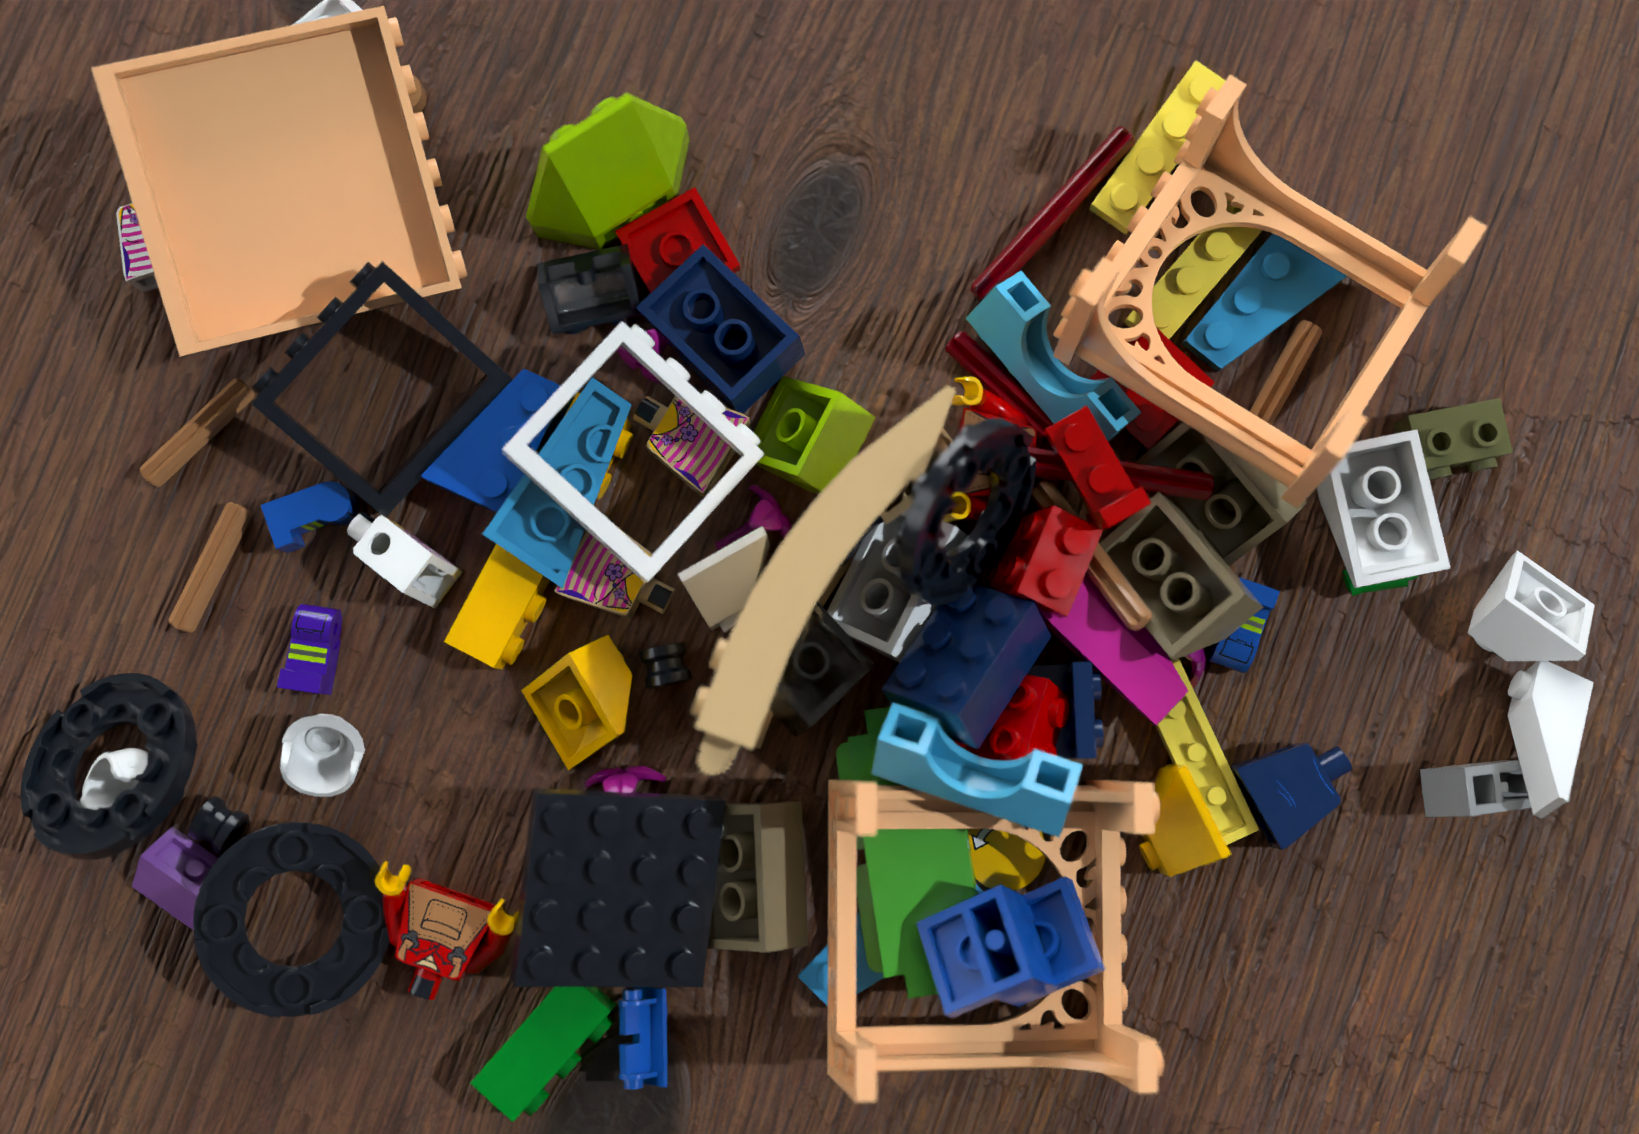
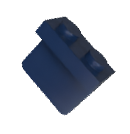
[1027,662,1104,759]

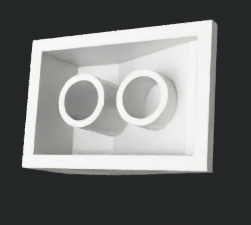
[1317,429,1450,588]

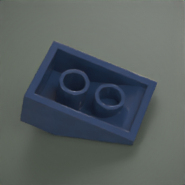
[636,244,805,414]

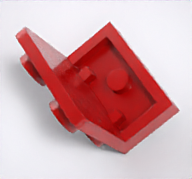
[986,505,1103,619]
[953,675,1070,761]

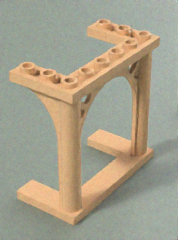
[1053,75,1487,509]
[827,780,1163,1102]

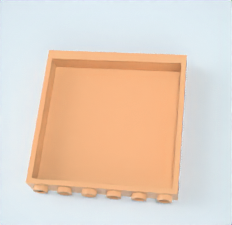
[91,6,467,356]

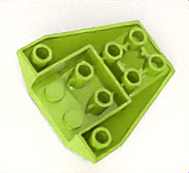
[526,93,690,250]

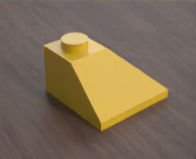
[521,634,633,771]
[1139,764,1231,877]

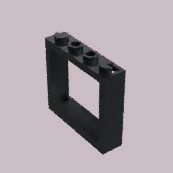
[251,261,513,517]

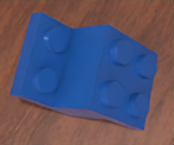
[916,876,1105,1018]

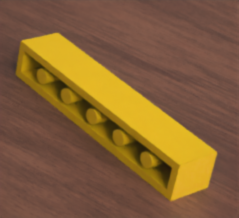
[444,392,634,670]

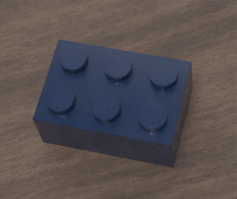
[882,585,1051,749]

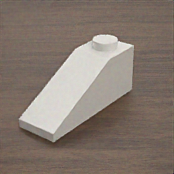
[1508,661,1594,819]

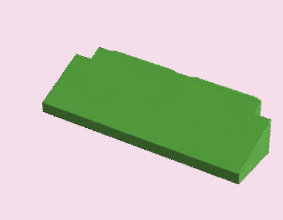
[836,707,978,999]

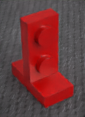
[1043,405,1152,530]

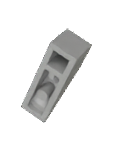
[1420,759,1570,817]

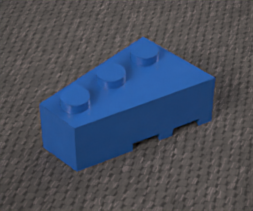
[420,369,574,514]

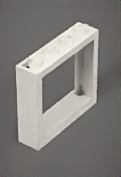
[502,321,765,583]

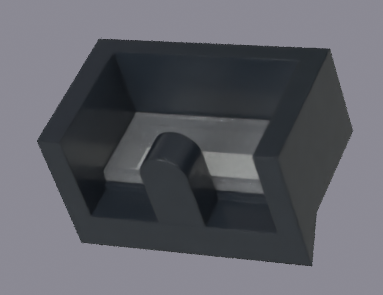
[538,244,641,334]

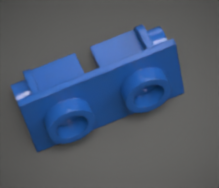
[618,987,668,1089]

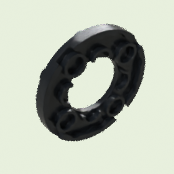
[895,418,1037,605]
[21,673,198,860]
[193,822,389,1018]

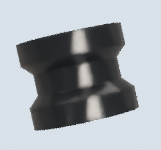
[639,642,692,689]
[188,796,249,855]

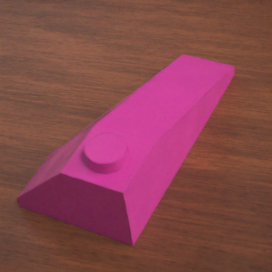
[1037,573,1188,727]

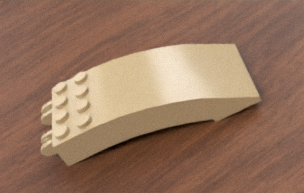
[691,386,956,776]

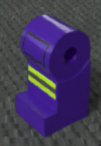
[277,604,342,695]

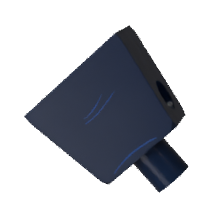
[1230,743,1352,850]

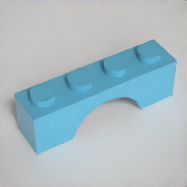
[965,271,1141,442]
[872,703,1083,837]

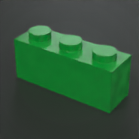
[470,987,616,1122]

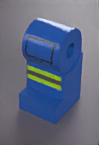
[260,481,360,553]
[1207,577,1280,673]

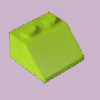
[753,376,876,495]

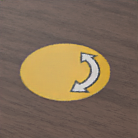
[968,824,1046,891]

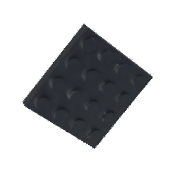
[511,788,726,987]

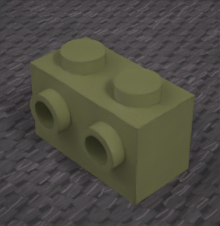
[1394,398,1513,481]

